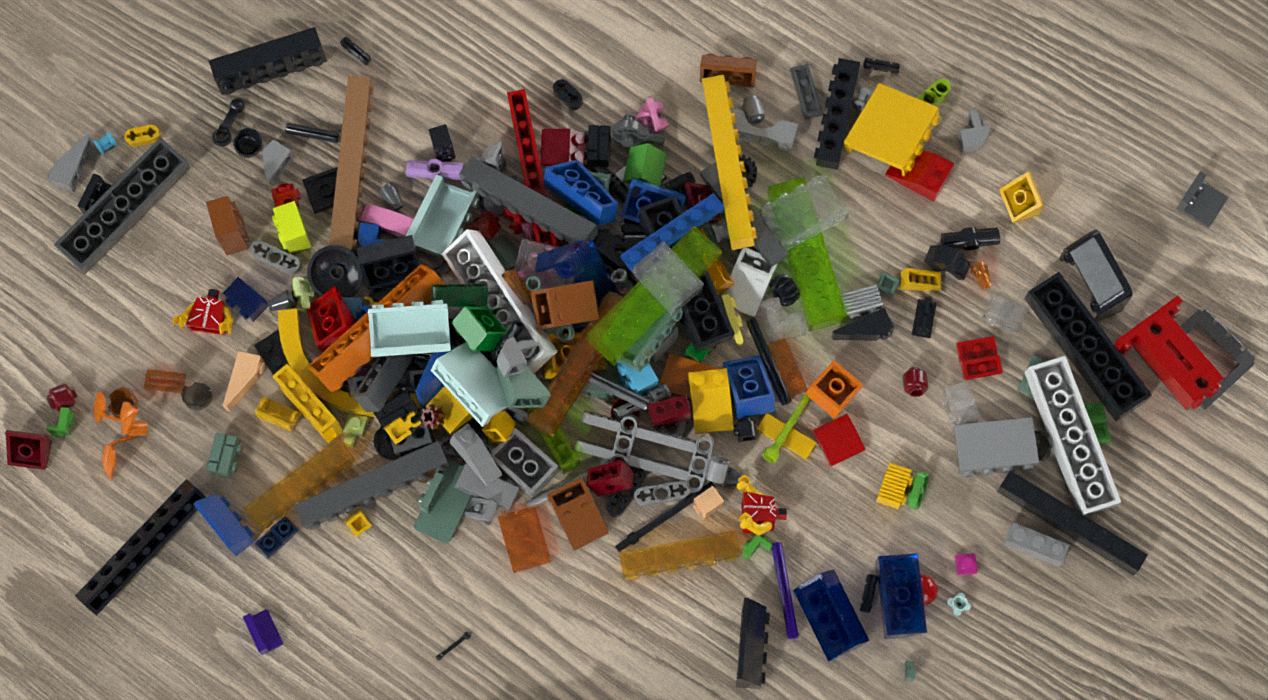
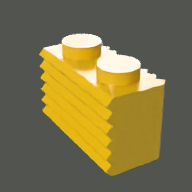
[876,462,914,509]

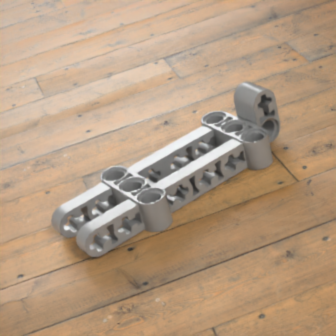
[574,411,730,492]

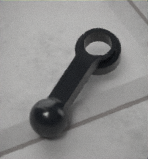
[213,99,244,147]

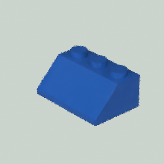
[620,178,686,223]
[193,494,255,556]

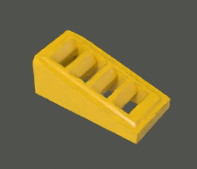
[900,267,941,291]

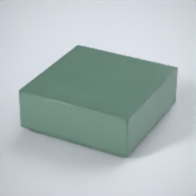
[877,272,901,298]

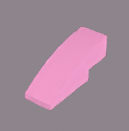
[358,204,414,238]

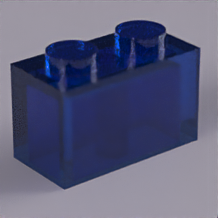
[223,277,268,322]

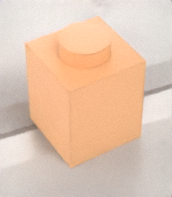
[693,486,724,519]

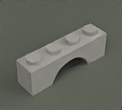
[730,108,798,151]

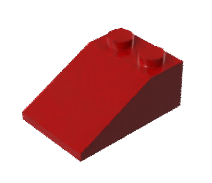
[885,150,955,202]
[307,286,356,352]

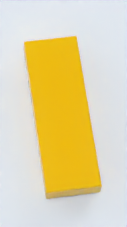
[757,413,817,460]

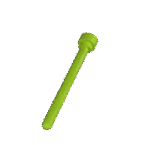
[762,386,810,463]

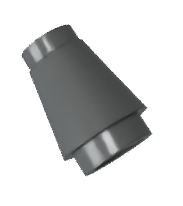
[379,182,404,211]
[267,290,297,312]

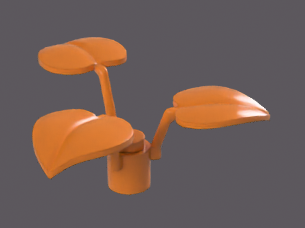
[93,391,148,479]

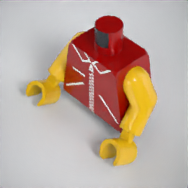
[173,289,234,335]
[737,475,787,536]

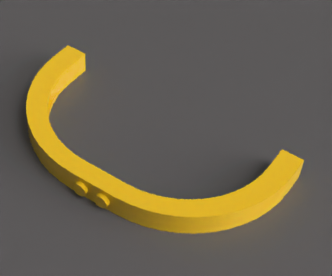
[278,309,496,417]

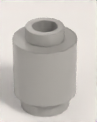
[743,95,765,124]

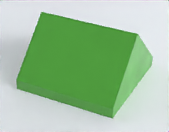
[623,143,667,186]

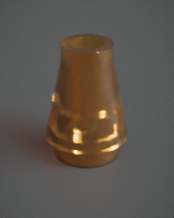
[970,261,992,290]

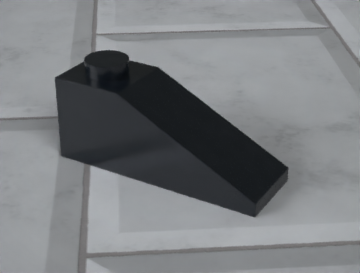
[831,308,895,341]

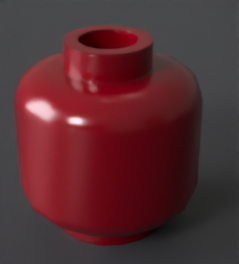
[902,367,929,397]
[46,383,77,412]

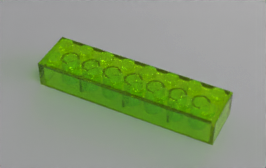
[767,177,847,332]
[586,226,722,366]

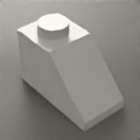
[262,140,294,187]

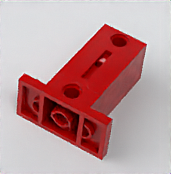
[1115,295,1224,411]

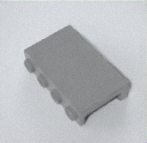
[953,417,1039,477]

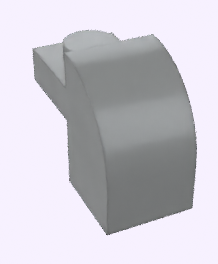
[957,109,989,154]
[497,337,537,377]

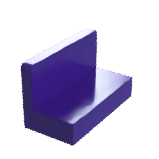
[243,609,283,655]

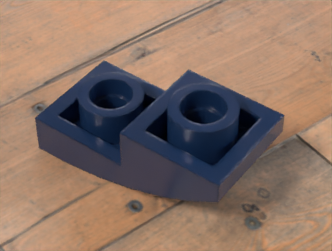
[255,516,298,559]

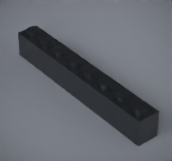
[997,470,1148,576]

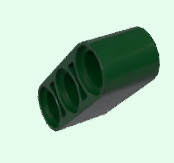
[431,284,488,307]

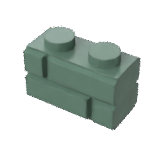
[206,433,243,478]

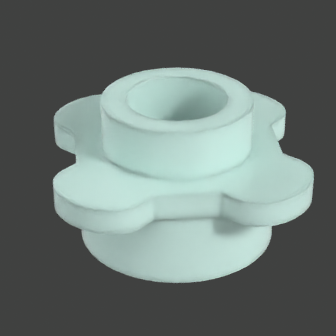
[947,593,971,616]

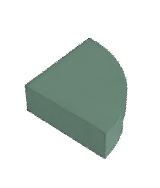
[905,661,915,681]

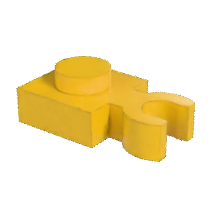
[384,411,421,444]

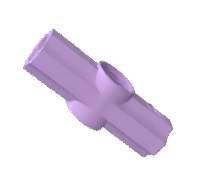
[406,159,464,180]

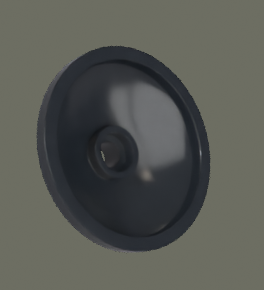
[307,245,364,298]

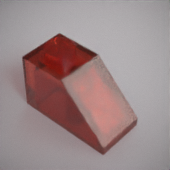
[468,211,501,241]

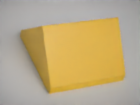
[999,172,1044,223]

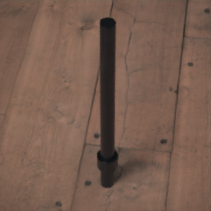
[615,481,715,552]

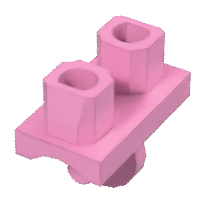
[635,98,668,133]

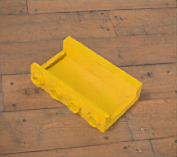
[272,364,344,443]

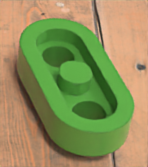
[907,471,930,509]

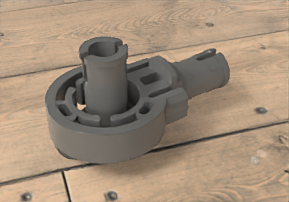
[612,114,665,147]

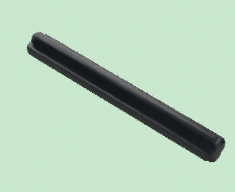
[746,318,791,406]

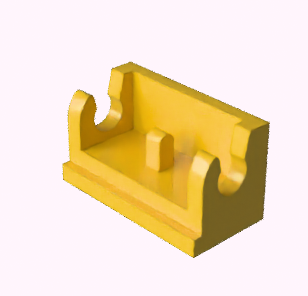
[254,397,301,432]

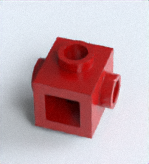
[271,183,301,207]

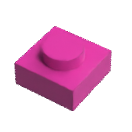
[955,553,978,576]

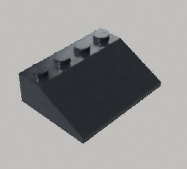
[736,598,770,689]

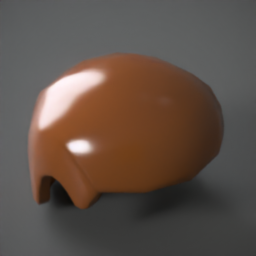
[108,387,138,418]

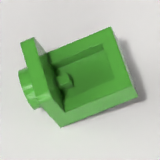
[46,407,75,437]
[742,535,772,561]

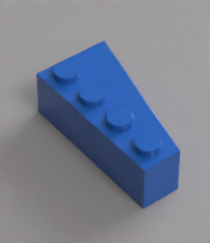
[543,160,618,226]

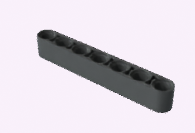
[700,162,787,267]

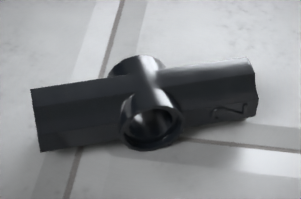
[941,227,1000,251]

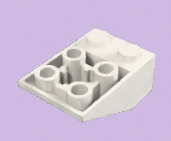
[720,248,778,318]

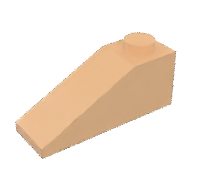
[223,351,265,411]

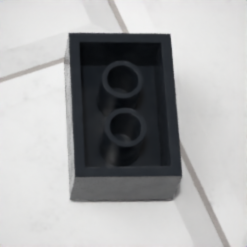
[357,235,421,290]

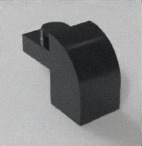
[924,245,971,280]

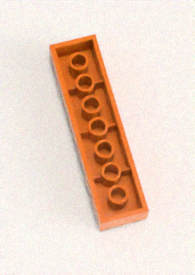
[307,264,444,392]

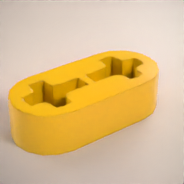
[124,125,161,147]

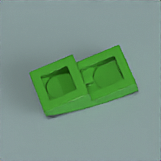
[1084,402,1111,444]

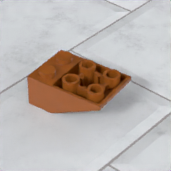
[531,280,600,330]
[547,477,609,551]

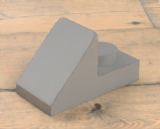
[463,497,498,525]

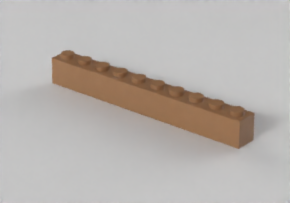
[329,75,374,251]

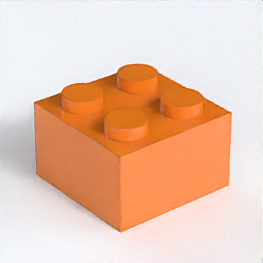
[806,360,864,419]

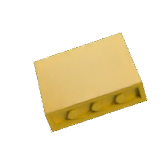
[844,83,941,176]

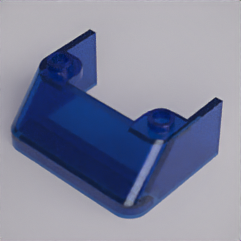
[535,240,618,332]

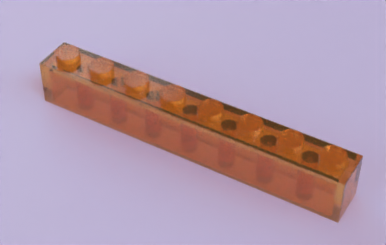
[527,291,629,437]

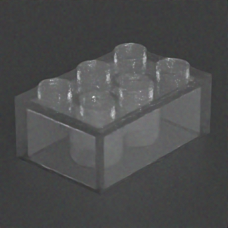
[632,241,704,315]

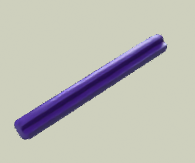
[772,542,799,639]

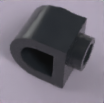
[733,418,759,442]

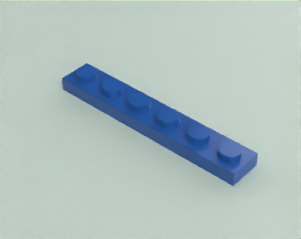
[620,193,725,272]

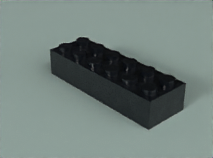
[208,27,327,95]

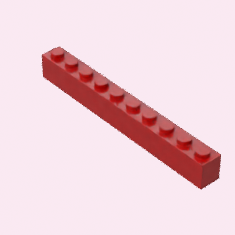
[507,89,561,269]

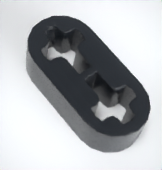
[553,79,583,110]

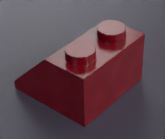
[541,129,585,167]

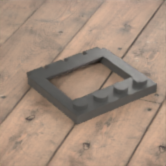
[1180,308,1256,410]

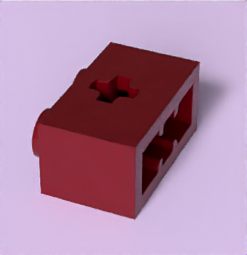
[648,394,691,429]
[586,460,633,497]

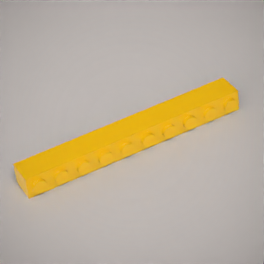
[702,75,757,250]

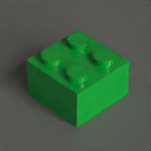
[452,306,508,351]

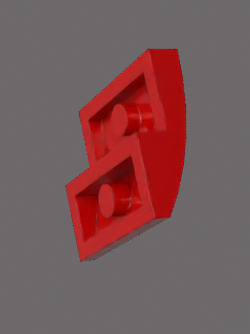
[956,336,1003,380]
[812,414,865,466]

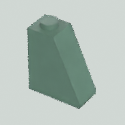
[496,365,551,408]

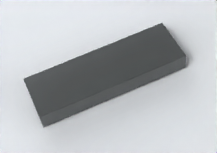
[790,64,823,120]

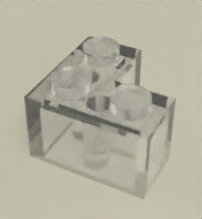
[759,297,807,344]

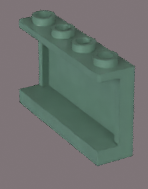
[598,284,683,372]

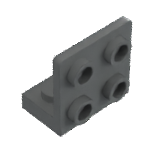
[1176,171,1228,227]

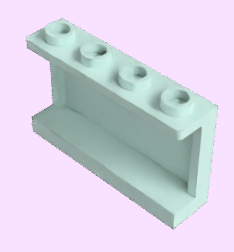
[406,175,480,259]
[368,300,451,357]
[431,342,508,427]

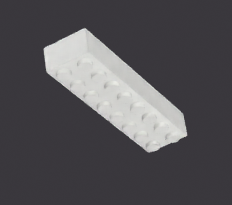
[441,229,558,373]
[1024,356,1121,516]

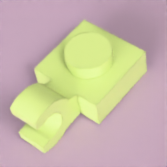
[292,277,314,312]
[343,413,368,448]

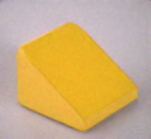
[343,508,372,538]

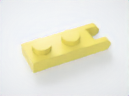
[722,294,744,345]

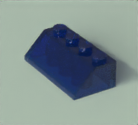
[875,553,927,639]
[793,569,870,662]

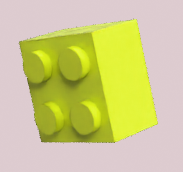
[272,201,312,254]

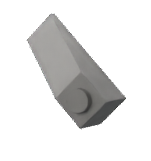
[48,135,94,192]
[477,141,507,173]
[450,424,502,487]

